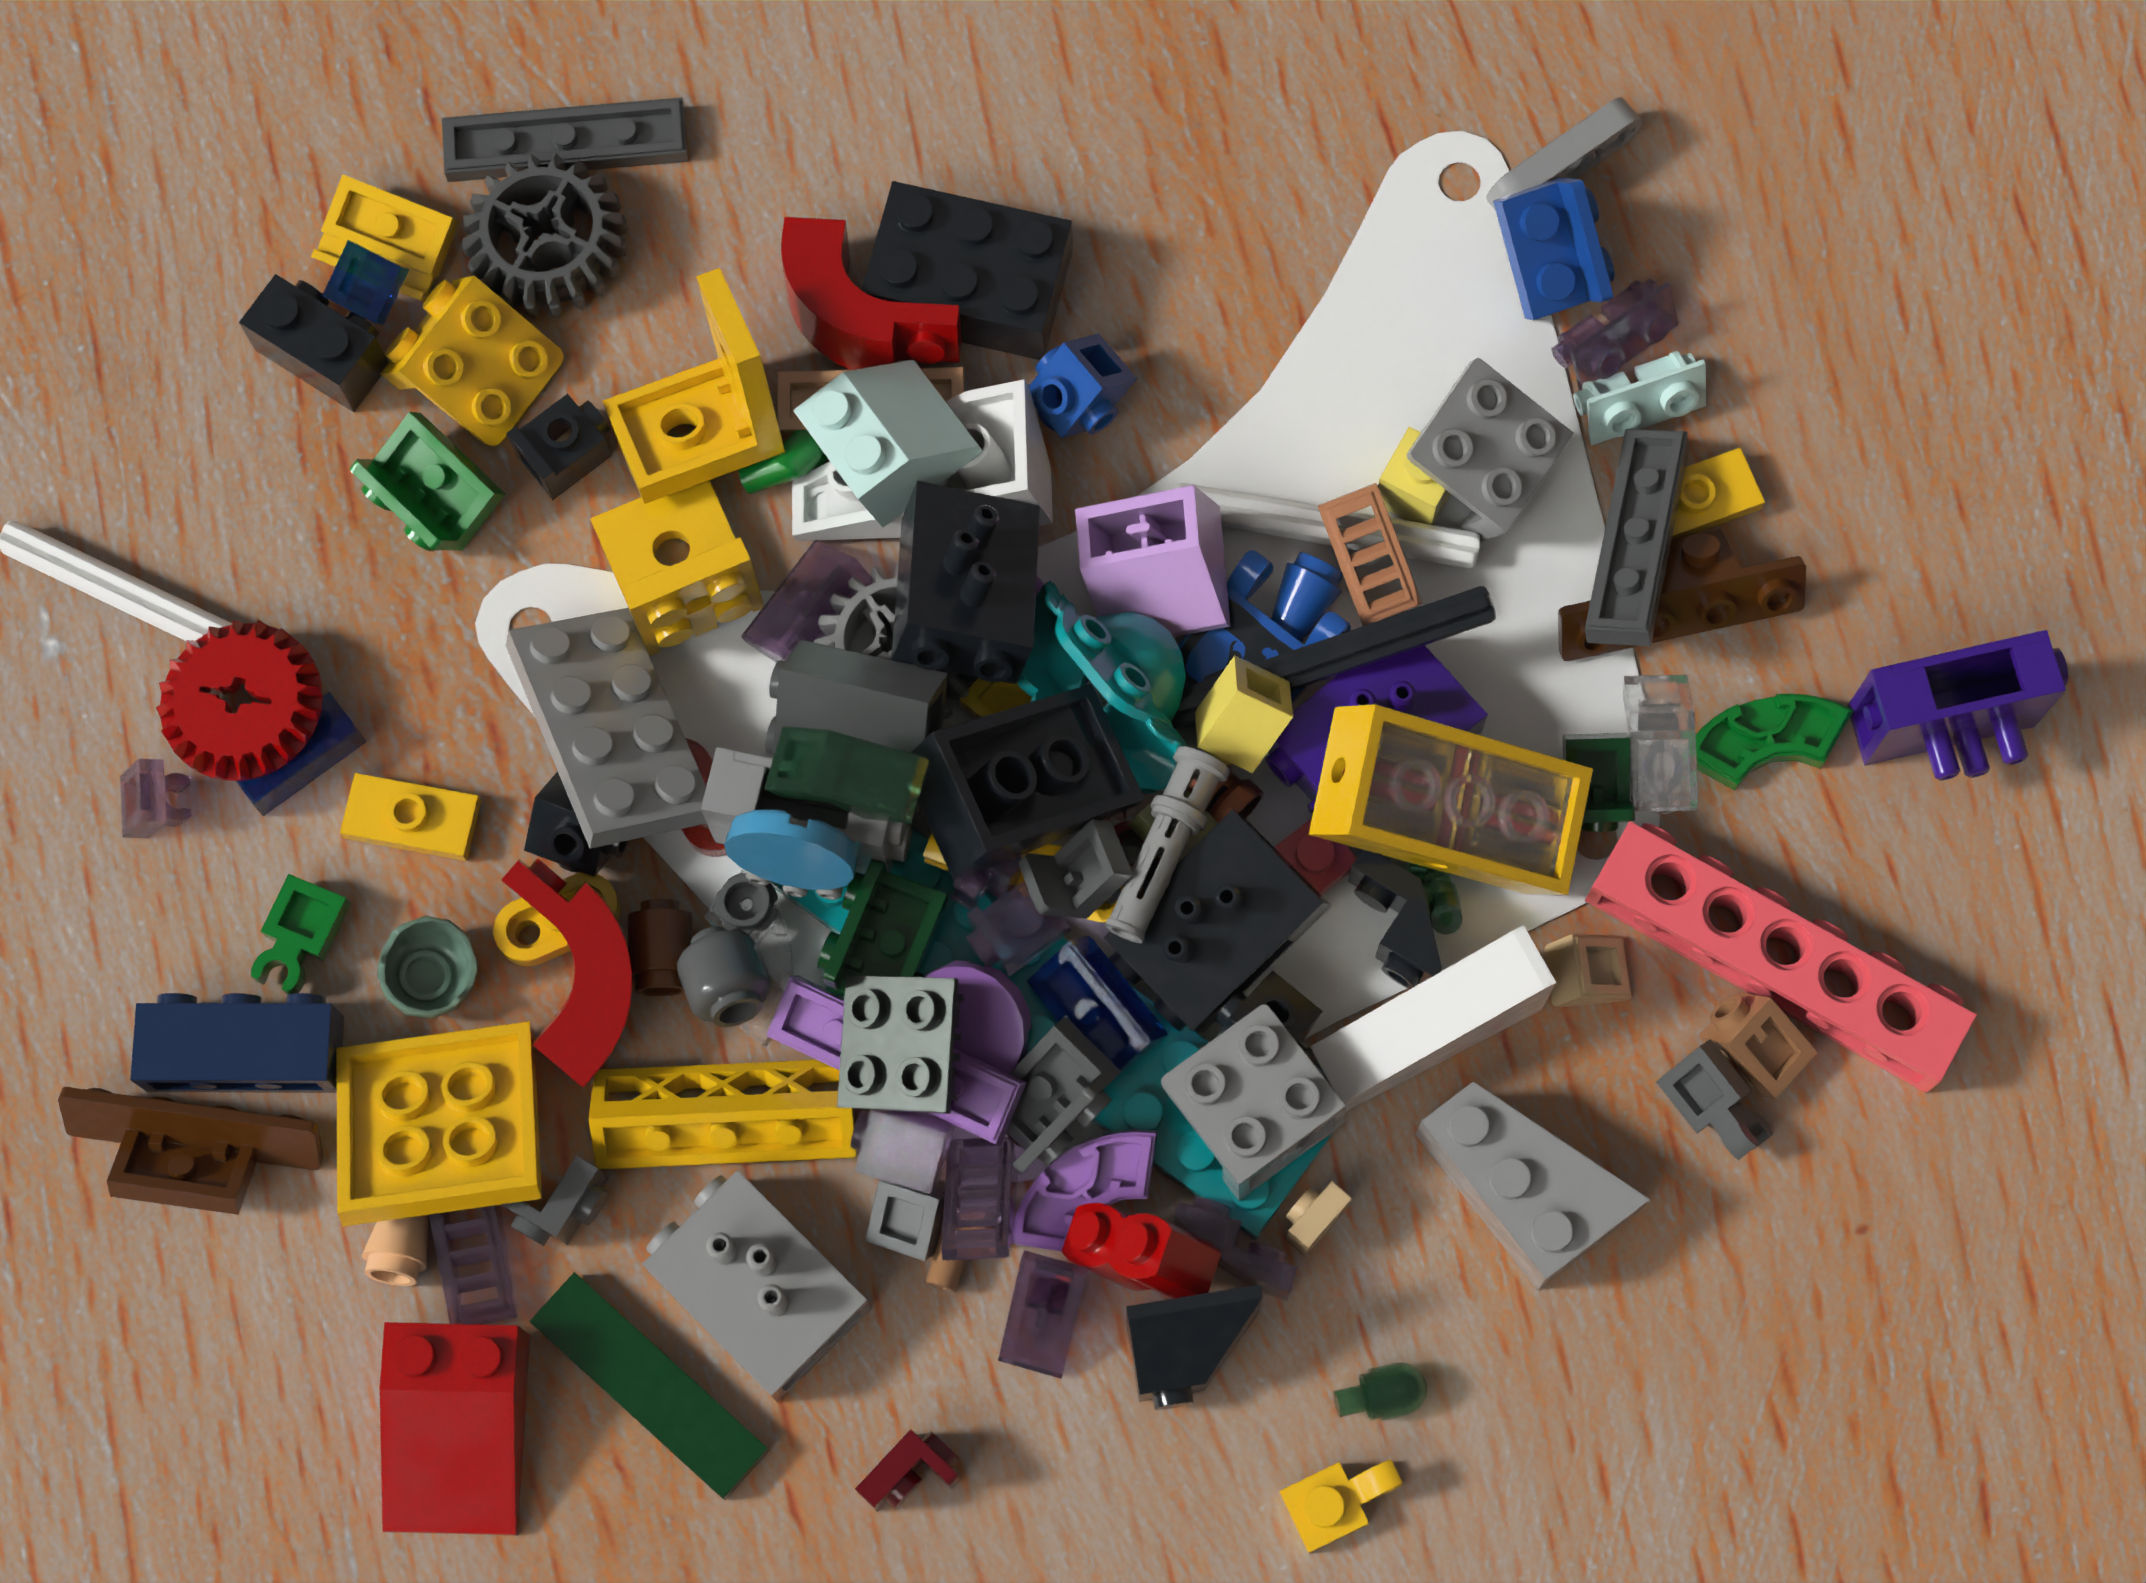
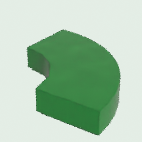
[1678,693,1854,790]

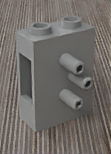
[701,747,912,900]
[642,1170,872,1403]

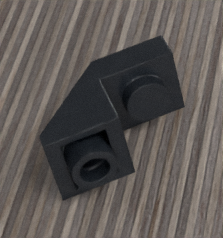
[1348,850,1442,989]

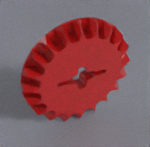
[156,619,323,781]

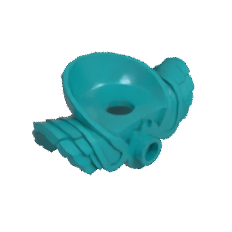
[1017,581,1188,794]

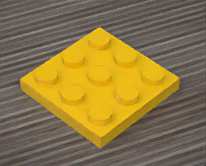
[336,1021,542,1227]

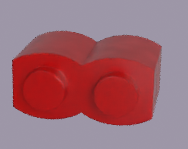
[1061,1203,1221,1299]

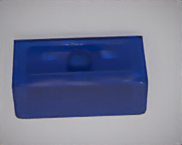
[236,692,367,816]
[1026,935,1168,1072]

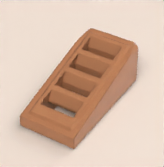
[1317,483,1422,626]

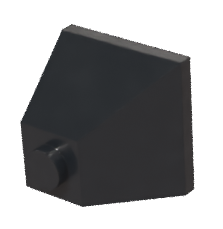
[1126,1284,1263,1410]

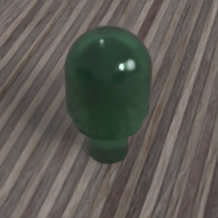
[1333,1362,1427,1421]

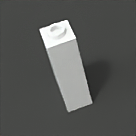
[1308,925,1556,1112]

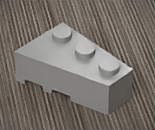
[1415,1082,1650,1290]

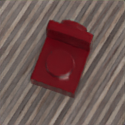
[855,1429,961,1511]

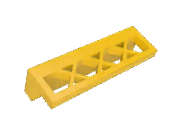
[588,1060,857,1169]

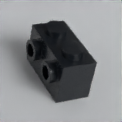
[239,274,389,412]

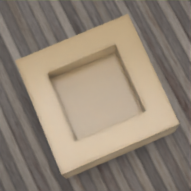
[1286,1181,1352,1257]

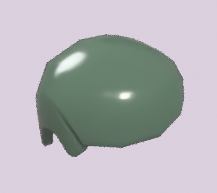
[377,916,478,1020]

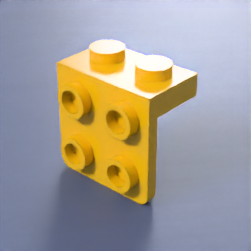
[380,276,564,446]

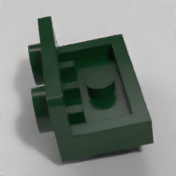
[817,859,948,998]

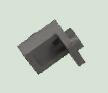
[1019,819,1133,919]
[502,1156,609,1246]

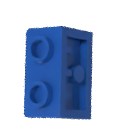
[1493,178,1615,320]

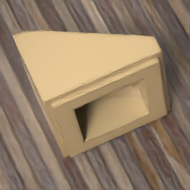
[1544,934,1632,1007]

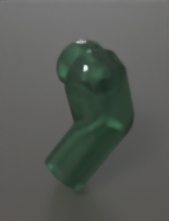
[1407,862,1463,934]

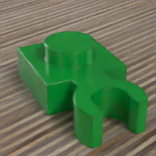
[251,874,351,995]

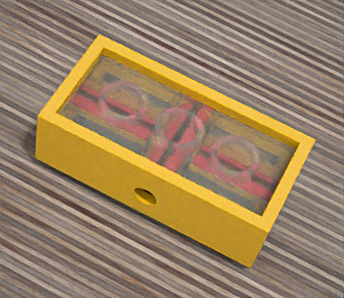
[1309,704,1593,895]

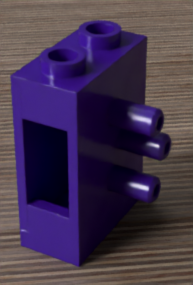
[1847,630,2068,781]
[1265,645,1488,816]

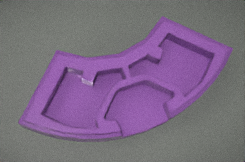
[1008,1129,1158,1251]

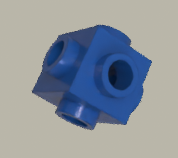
[1029,333,1137,438]

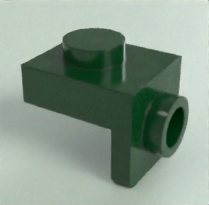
[1563,733,1635,832]

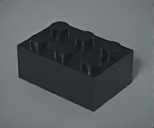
[862,181,1073,360]

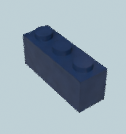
[130,993,344,1093]

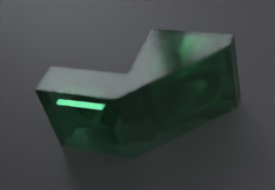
[764,726,929,824]

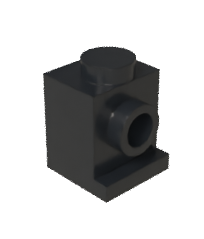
[506,394,612,500]

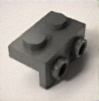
[1007,1016,1121,1174]

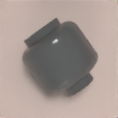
[677,926,771,1027]

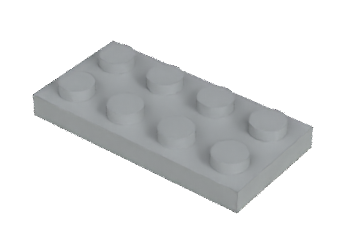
[506,608,706,849]

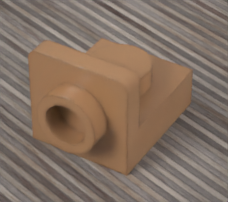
[1699,992,1818,1099]

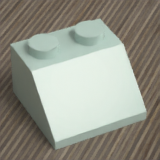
[793,360,983,528]

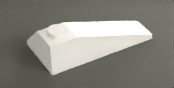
[792,379,1053,541]

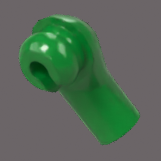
[739,430,828,494]

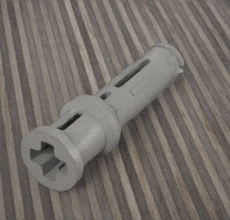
[1105,746,1230,944]

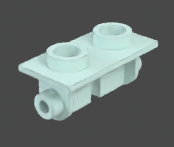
[1573,351,1706,446]

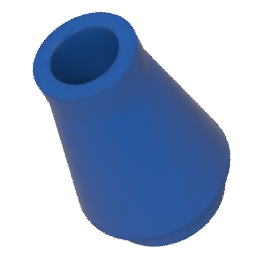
[1271,552,1343,643]

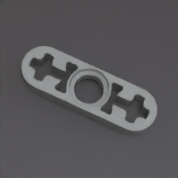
[1486,97,1643,211]

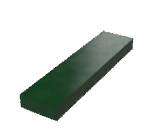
[529,1272,770,1500]

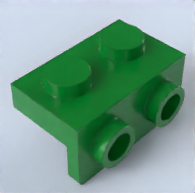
[350,412,506,552]

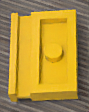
[311,174,460,302]

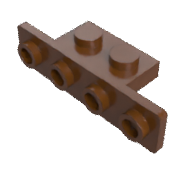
[1558,529,1806,661]
[58,1087,323,1215]

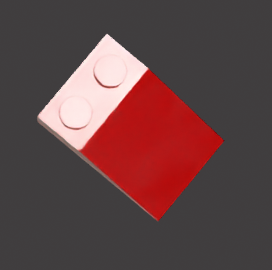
[379,1322,530,1536]

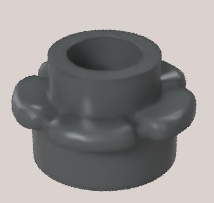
[714,873,778,935]

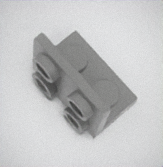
[1407,358,1574,542]
[1161,1004,1346,1201]

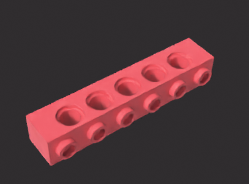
[1584,821,1977,1093]

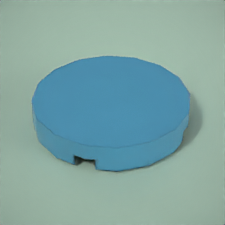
[724,810,858,890]

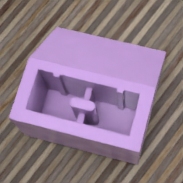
[1075,485,1231,637]

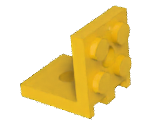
[602,268,785,504]
[590,480,765,656]

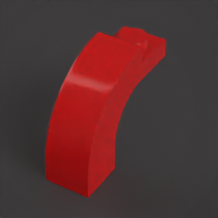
[781,217,962,370]
[501,858,632,1087]

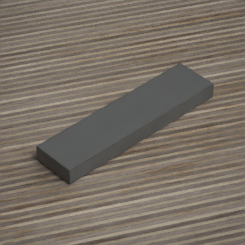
[442,97,689,182]
[1585,429,1690,646]

